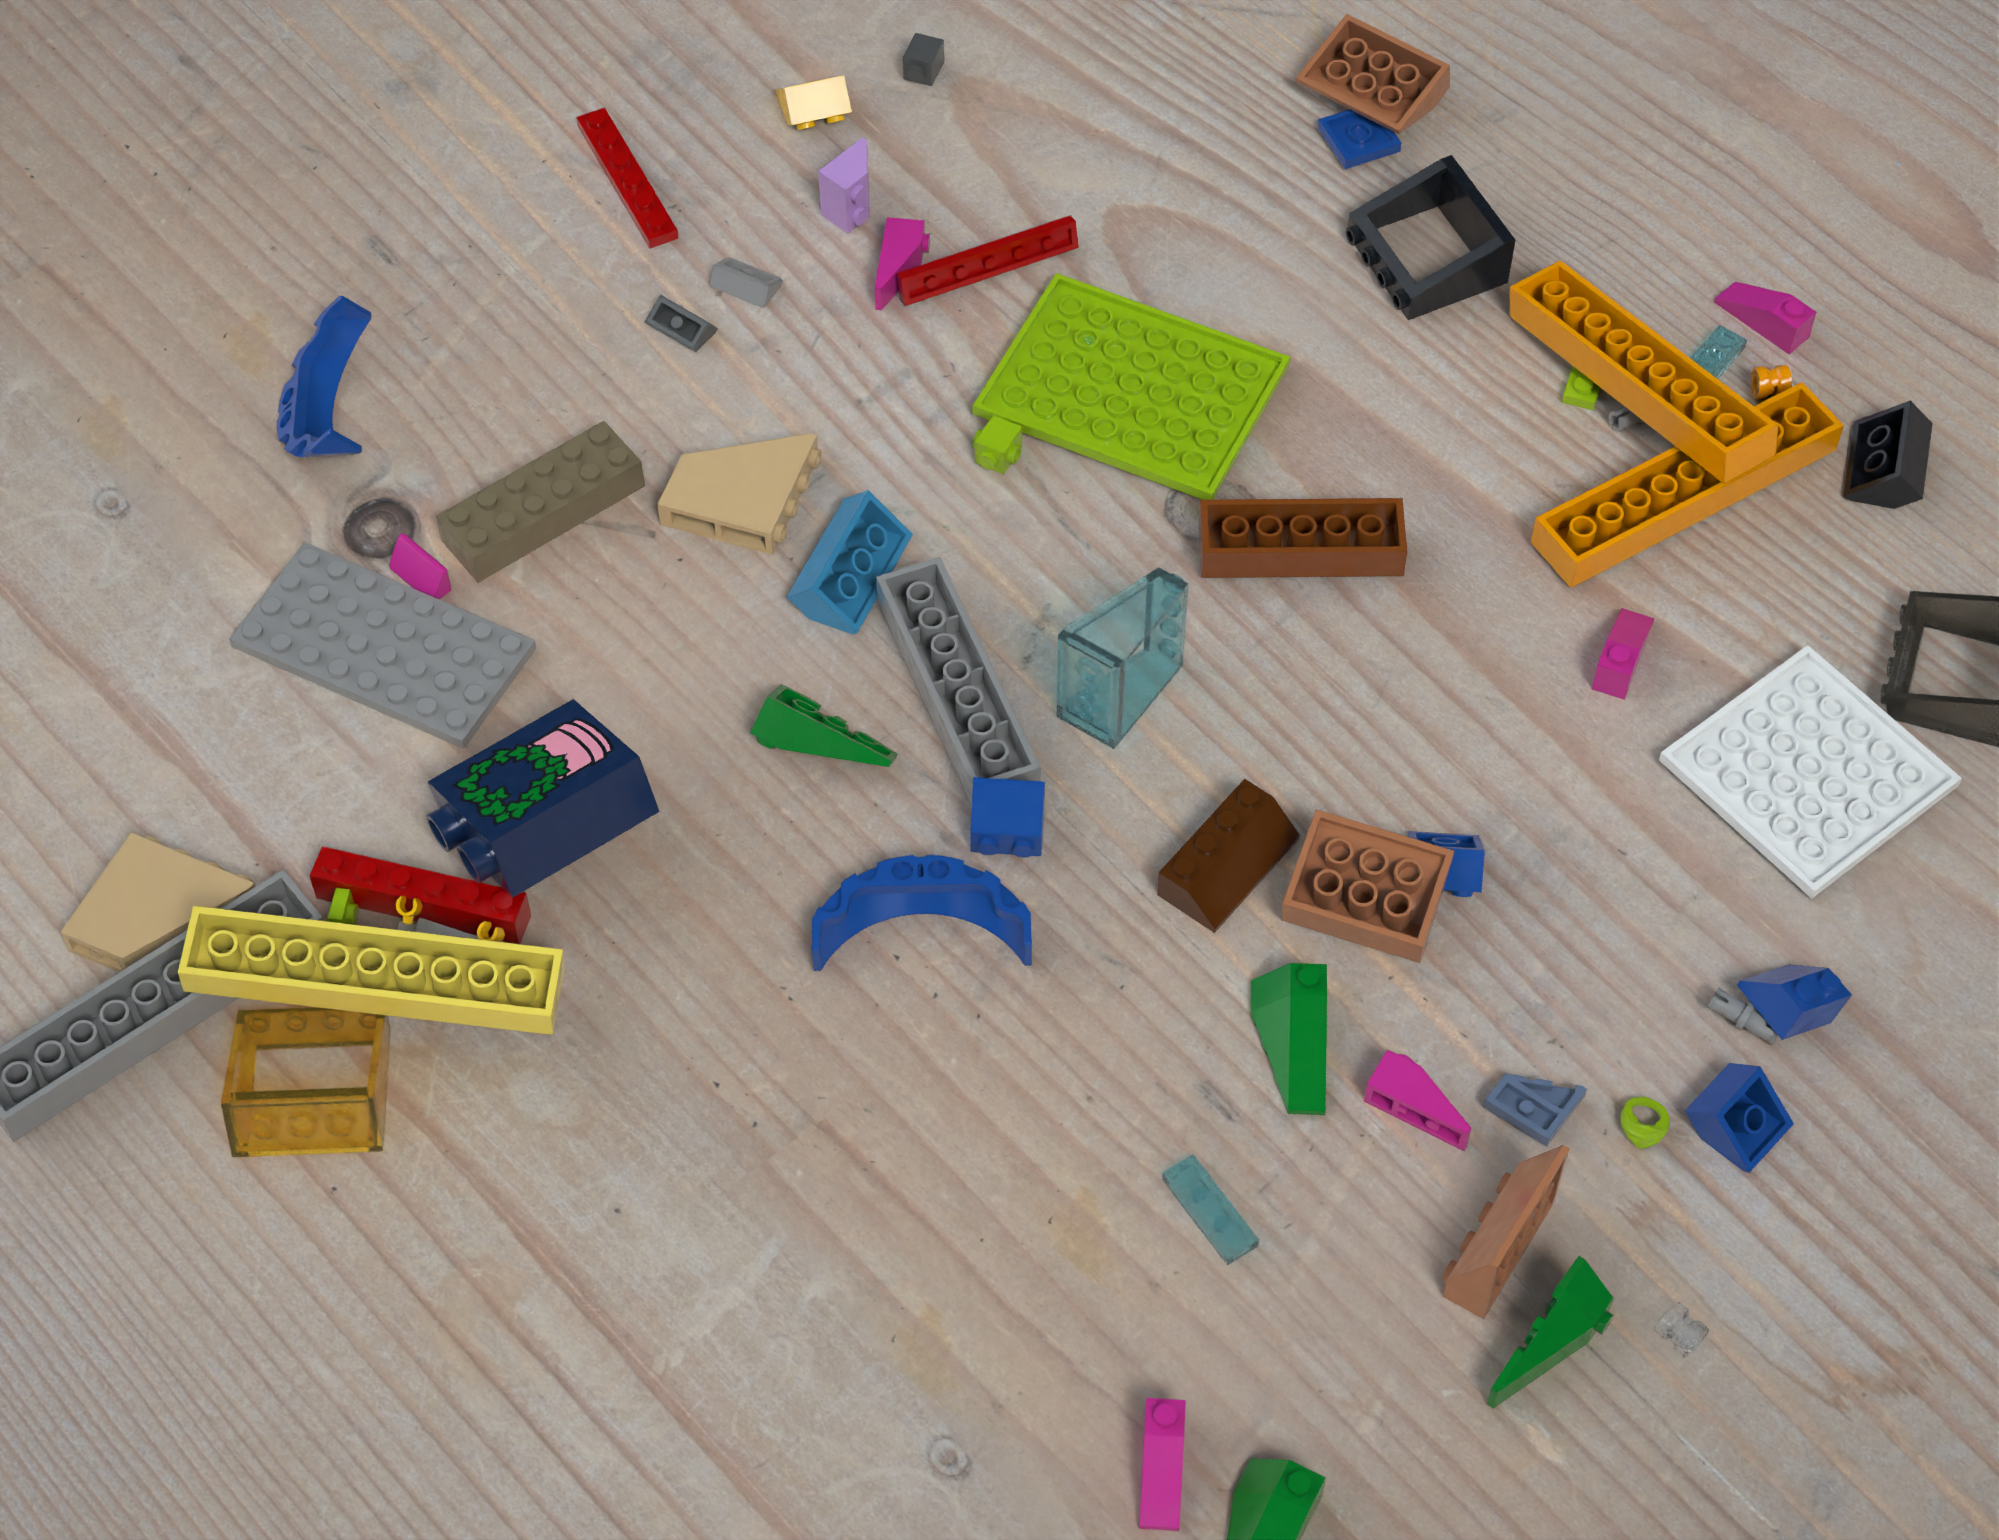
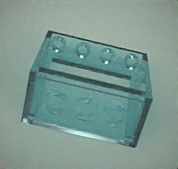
[1057,567,1188,749]

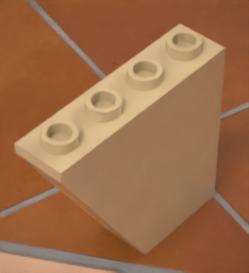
[657,433,822,555]
[60,832,255,972]

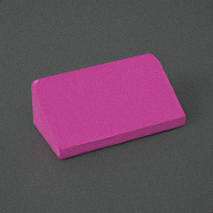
[389,533,451,599]

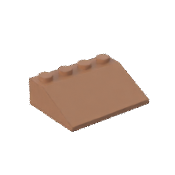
[1296,14,1450,134]
[1282,809,1455,963]
[1442,1145,1570,1319]

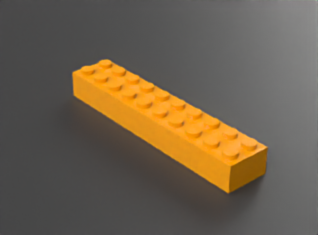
[1510,260,1778,484]
[1531,382,1844,588]

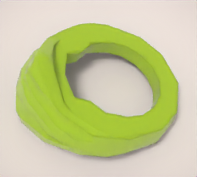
[1620,1097,1670,1149]

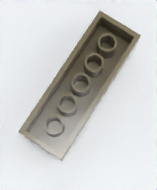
[436,421,645,583]

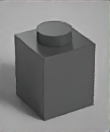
[903,33,944,86]

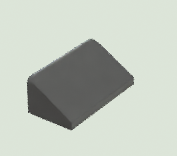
[645,295,718,352]

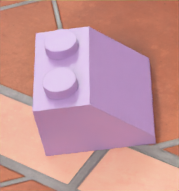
[818,137,870,234]

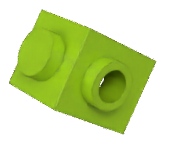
[972,415,1022,475]

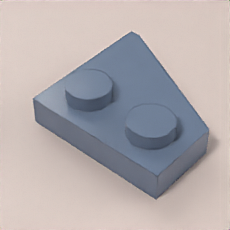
[1483,1073,1587,1147]

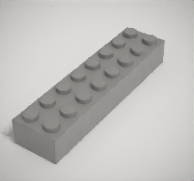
[876,557,1041,805]

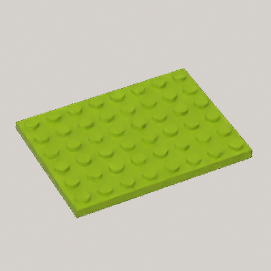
[972,273,1291,500]

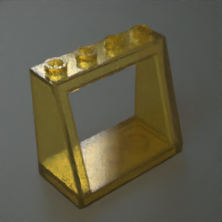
[221,1007,391,1157]

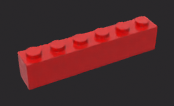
[309,846,531,944]

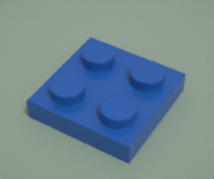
[1318,109,1402,169]

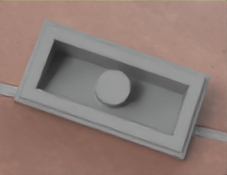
[710,257,783,307]

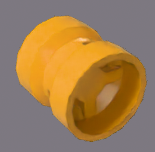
[1751,365,1792,399]

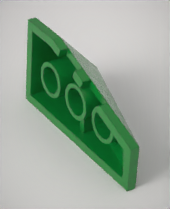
[750,684,898,767]
[1251,963,1327,1115]
[1486,1256,1614,1409]
[1227,1458,1326,1540]

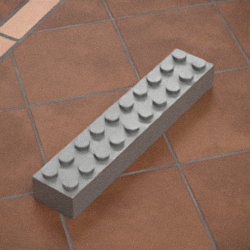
[0,869,324,1142]

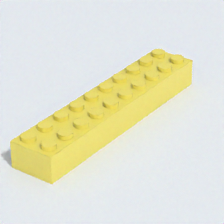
[178,906,565,1035]

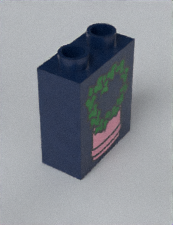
[426,699,660,898]

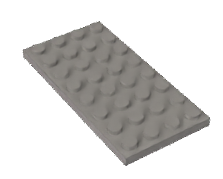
[229,542,536,749]

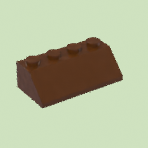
[1157,778,1300,933]

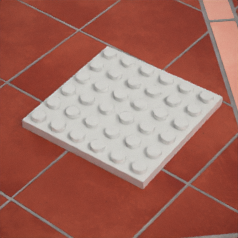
[1659,645,1962,899]

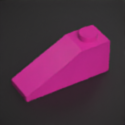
[874,217,930,310]
[1714,282,1817,354]
[1592,608,1654,700]
[1364,1050,1471,1151]
[1139,1398,1186,1531]

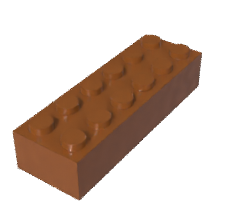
[1198,498,1407,578]

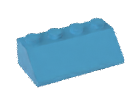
[787,490,913,634]

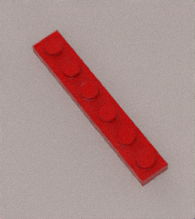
[576,107,679,249]
[896,215,1079,306]

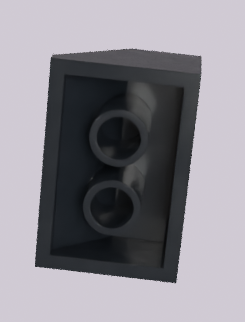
[1843,400,1933,509]

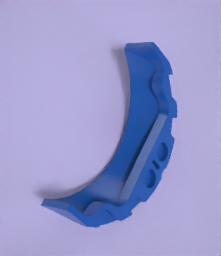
[277,296,371,457]
[812,855,1032,971]

